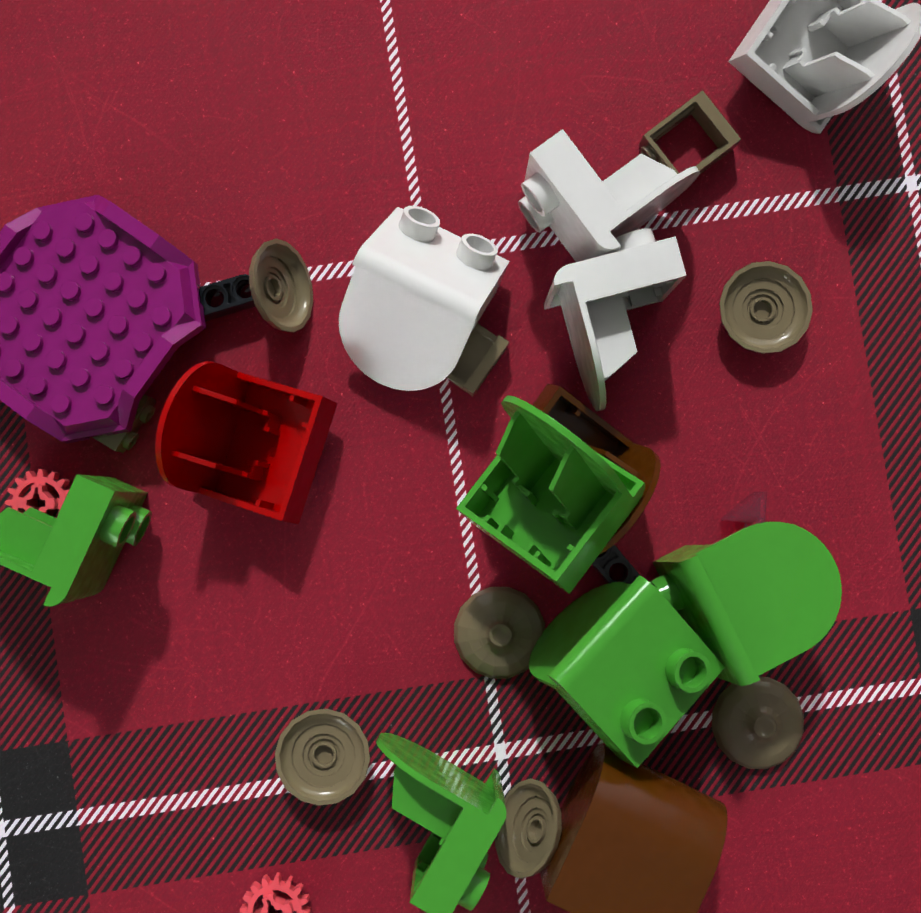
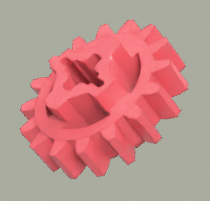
[5,469,70,518]
[240,872,311,913]

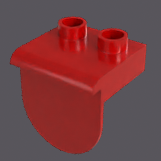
[155,361,338,525]

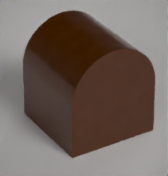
[540,744,728,913]

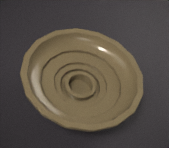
[249,239,313,333]
[719,261,813,354]
[454,587,545,679]
[712,676,804,769]
[275,708,370,806]
[495,778,562,879]

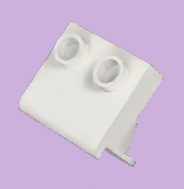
[728,0,921,134]
[518,129,700,262]
[339,206,510,391]
[544,228,687,411]

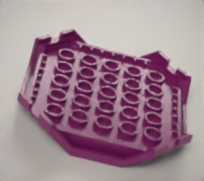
[0,195,206,443]

